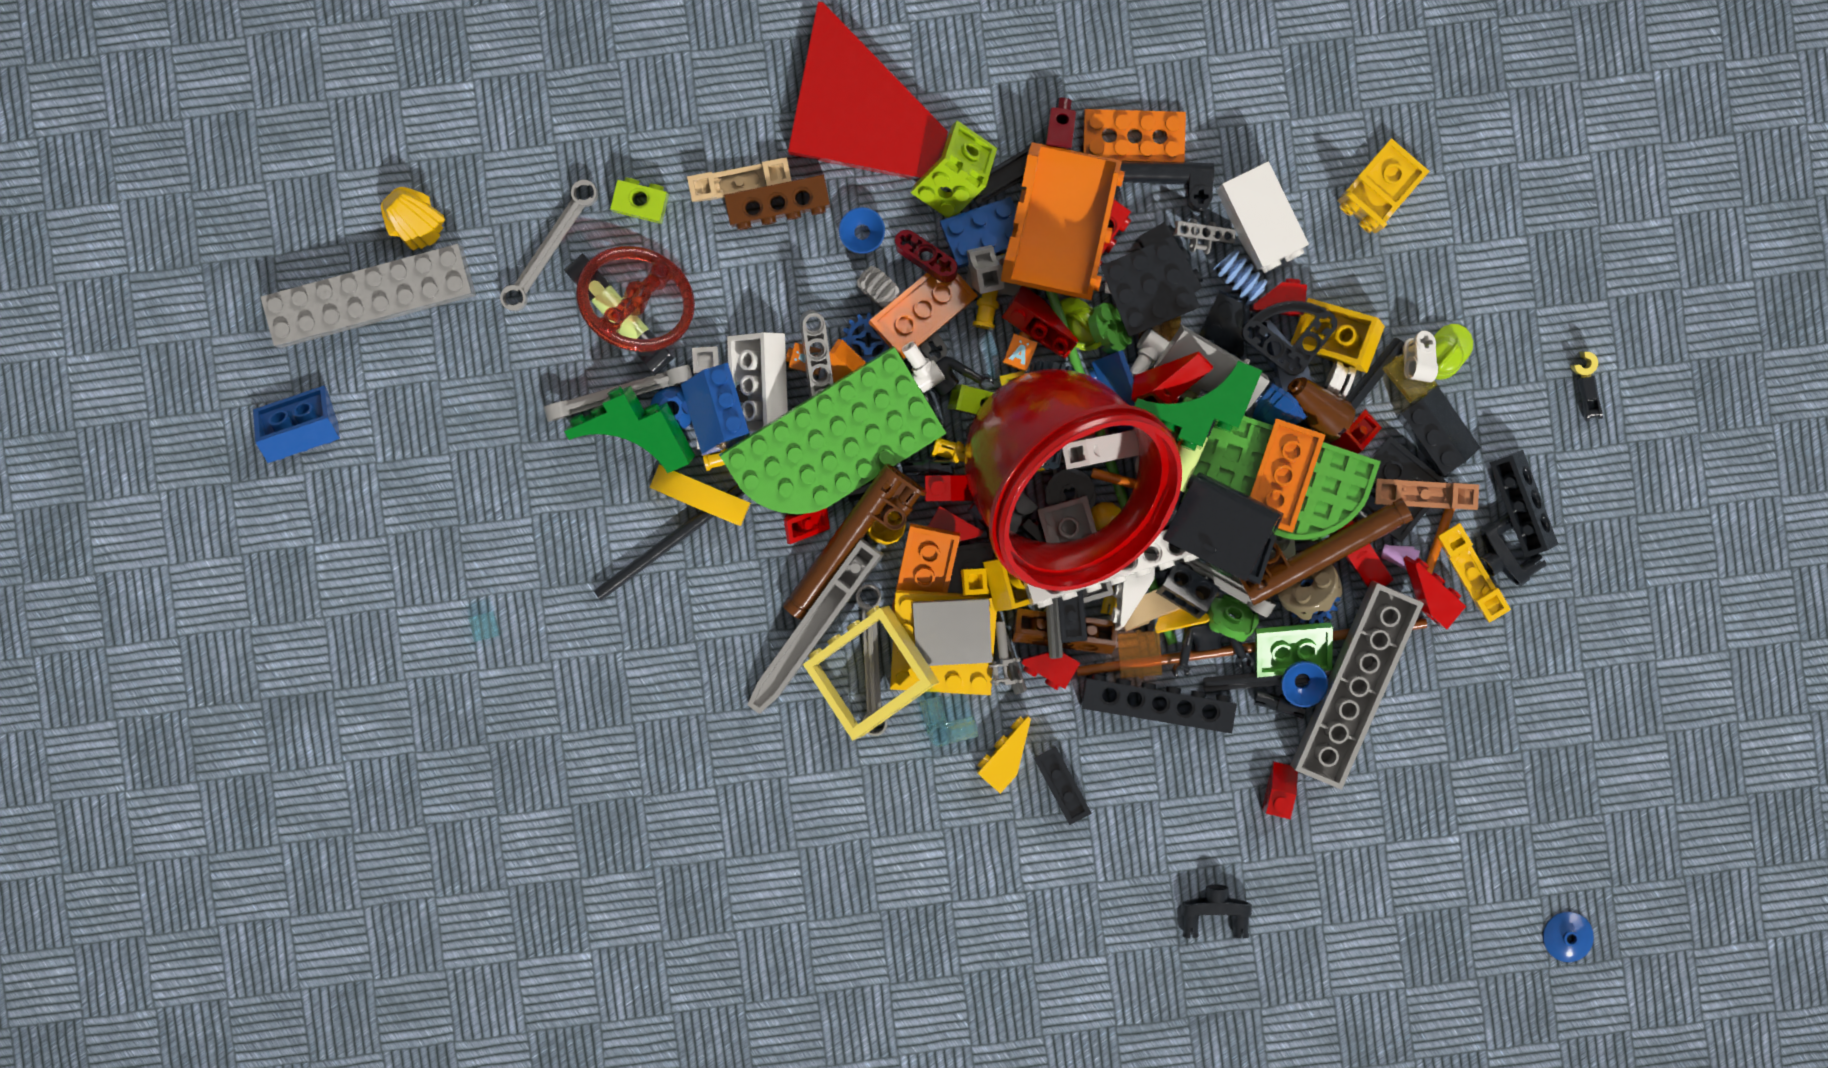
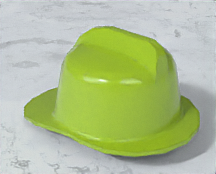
[1060,297,1102,351]
[1425,324,1473,380]

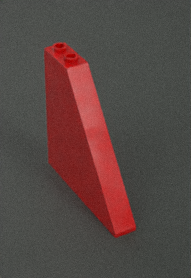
[788,1,948,181]

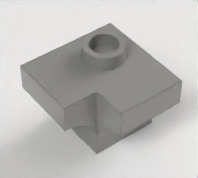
[967,245,1006,294]

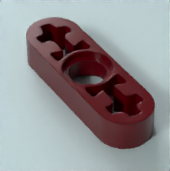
[895,230,957,283]

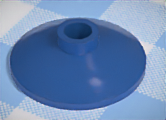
[1543,912,1594,962]

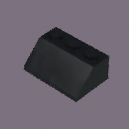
[1396,386,1480,476]

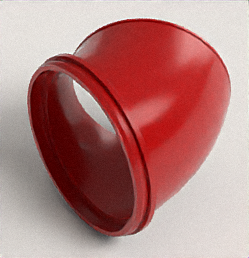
[964,369,1182,591]

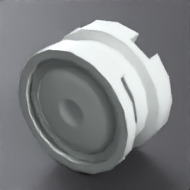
[1324,361,1356,399]

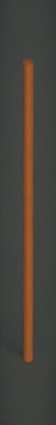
[1076,618,1427,677]

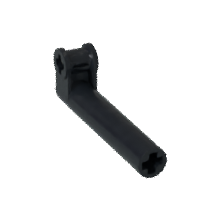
[1120,161,1214,213]

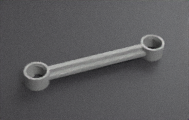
[500,180,598,312]
[543,365,693,422]
[1146,543,1276,617]
[856,584,887,736]

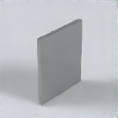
[912,598,993,666]

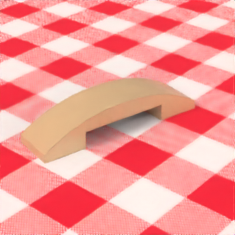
[687,157,792,202]
[1124,581,1219,632]

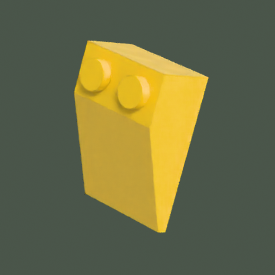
[1290,298,1385,373]
[983,558,1030,612]

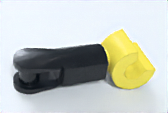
[1570,352,1603,422]

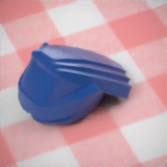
[1252,383,1307,425]

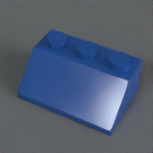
[1088,350,1135,434]
[681,363,750,456]
[253,385,340,463]

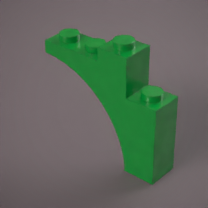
[1135,361,1262,451]
[564,386,695,473]

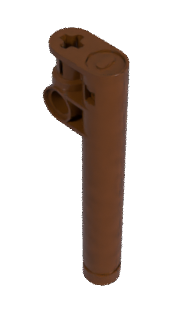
[783,464,927,620]
[1238,498,1413,606]

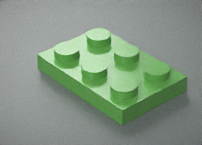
[1255,622,1333,678]

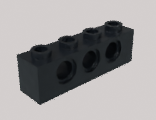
[1489,450,1558,557]

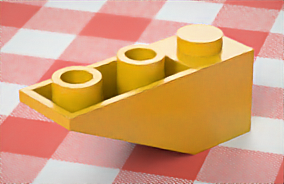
[977,715,1031,794]

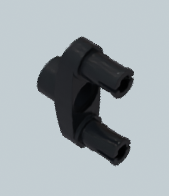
[1480,511,1547,586]
[1181,884,1252,939]

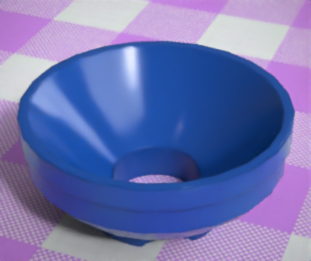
[839,207,885,254]
[650,386,692,430]
[1281,661,1328,707]

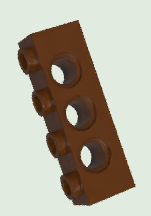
[724,175,831,230]
[1012,609,1118,655]

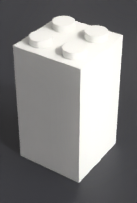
[1216,161,1309,273]

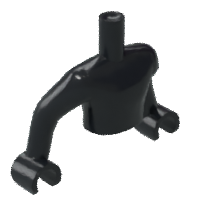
[918,352,994,426]
[1172,611,1254,678]

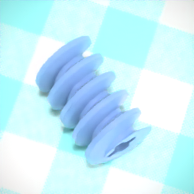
[1213,249,1268,306]

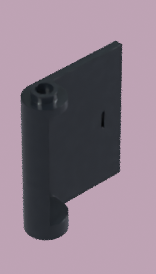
[1163,472,1283,581]

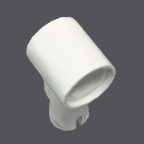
[1130,329,1170,378]
[902,342,945,393]

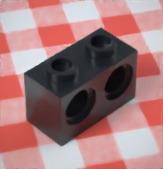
[1156,561,1220,619]

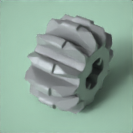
[857,266,900,308]

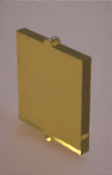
[1382,354,1437,403]

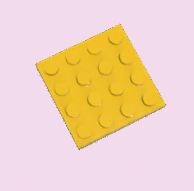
[890,590,997,695]

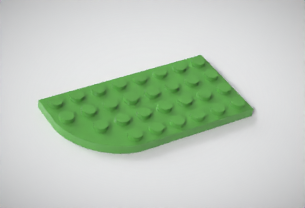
[719,346,946,514]
[1172,396,1381,540]

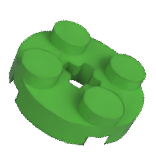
[1088,303,1132,354]
[1207,594,1259,642]

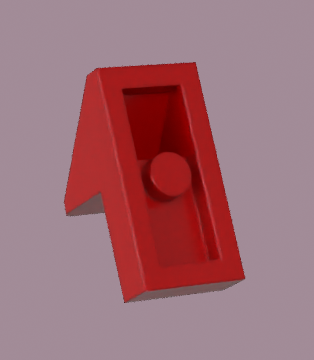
[784,508,830,544]

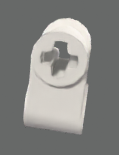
[1402,331,1438,382]

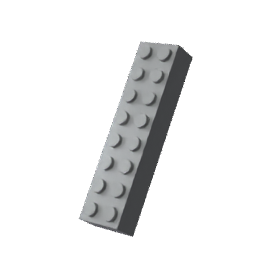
[261,244,476,348]
[1290,580,1424,790]

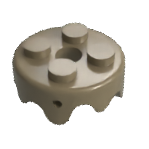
[1277,564,1342,620]

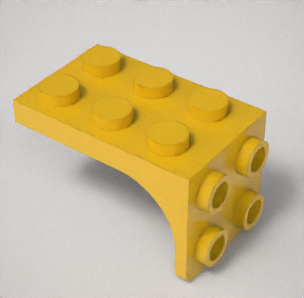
[1337,138,1430,234]

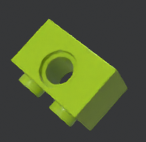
[610,177,669,224]

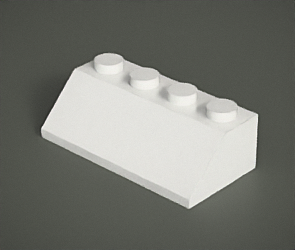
[727,333,788,435]

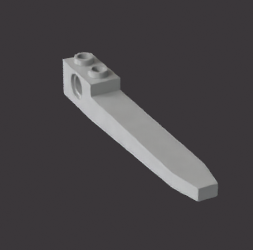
[747,539,884,714]

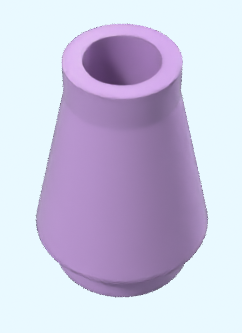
[1381,544,1420,570]

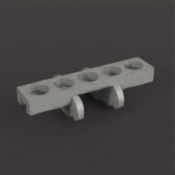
[1173,219,1236,254]

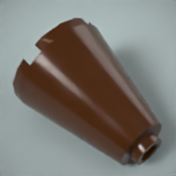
[1287,377,1356,444]

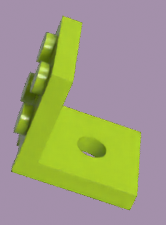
[911,120,997,218]

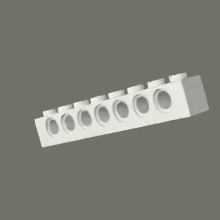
[1023,529,1216,608]

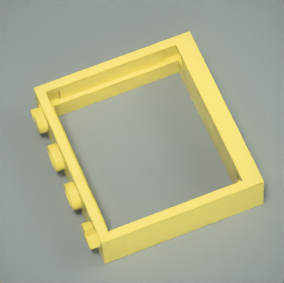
[803,606,939,741]

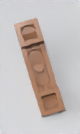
[1374,479,1479,510]

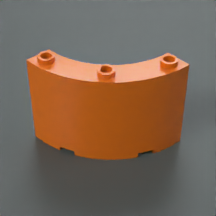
[1001,142,1125,300]

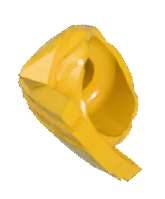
[381,187,445,251]

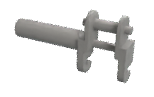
[988,621,1023,685]

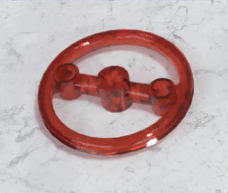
[576,246,695,352]

